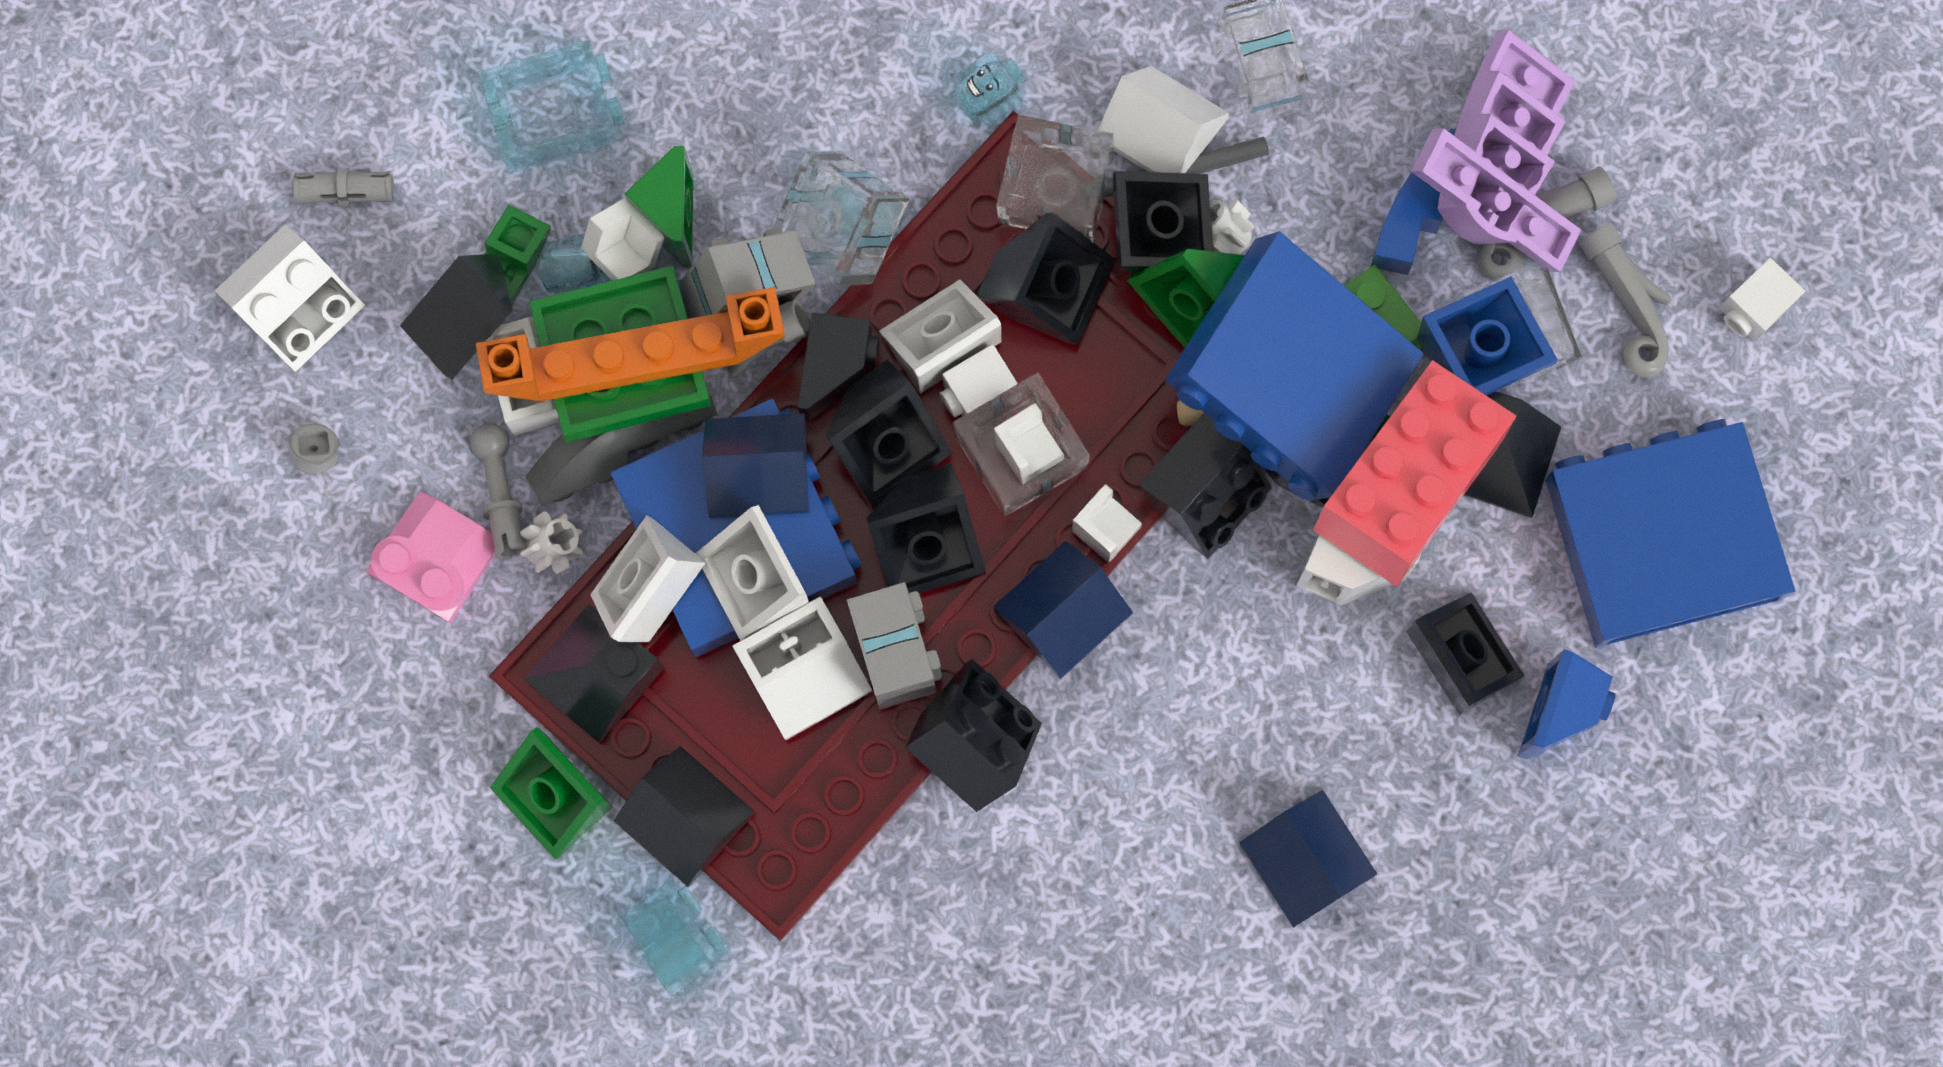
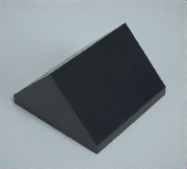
[1112,171,1213,275]
[400,254,512,380]
[1407,592,1525,716]
[614,746,755,888]

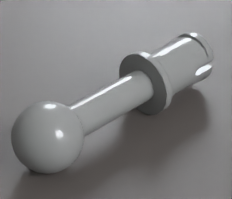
[470,423,526,559]

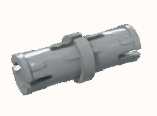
[293,168,394,207]

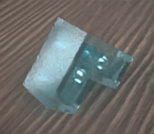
[619,881,732,1001]

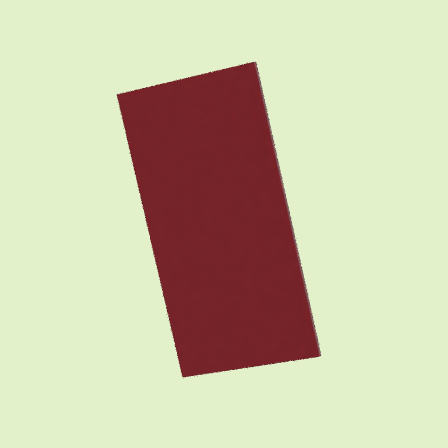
[489,110,1191,941]

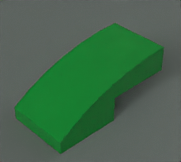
[484,204,551,306]

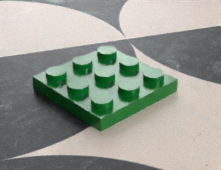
[529,265,711,443]

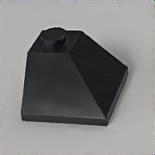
[977,213,1116,345]
[826,359,953,509]
[1464,391,1561,518]
[866,463,986,593]
[524,604,664,743]

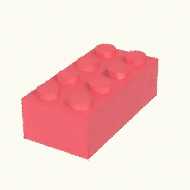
[1313,360,1516,587]

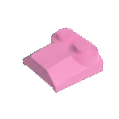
[366,491,495,624]

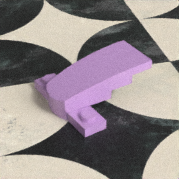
[1411,30,1581,272]

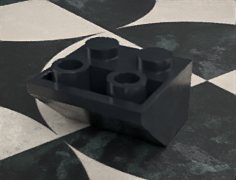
[1139,413,1272,559]
[905,659,1042,812]

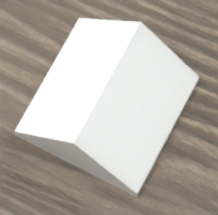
[1095,66,1229,173]
[879,280,1001,394]
[695,505,809,641]
[590,515,706,642]

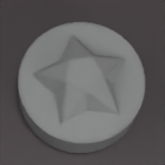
[289,424,339,474]

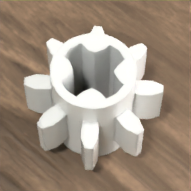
[1210,199,1254,254]
[520,511,583,574]

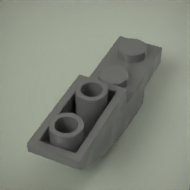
[526,393,718,505]

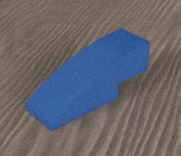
[1370,128,1456,275]

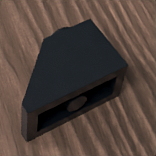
[798,313,880,420]

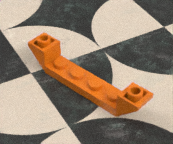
[476,287,785,401]

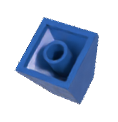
[1417,277,1558,395]
[1518,649,1616,759]

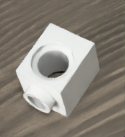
[1719,257,1806,342]
[940,344,1019,426]

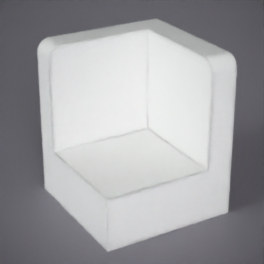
[581,198,664,281]
[994,403,1064,485]
[1072,484,1142,563]

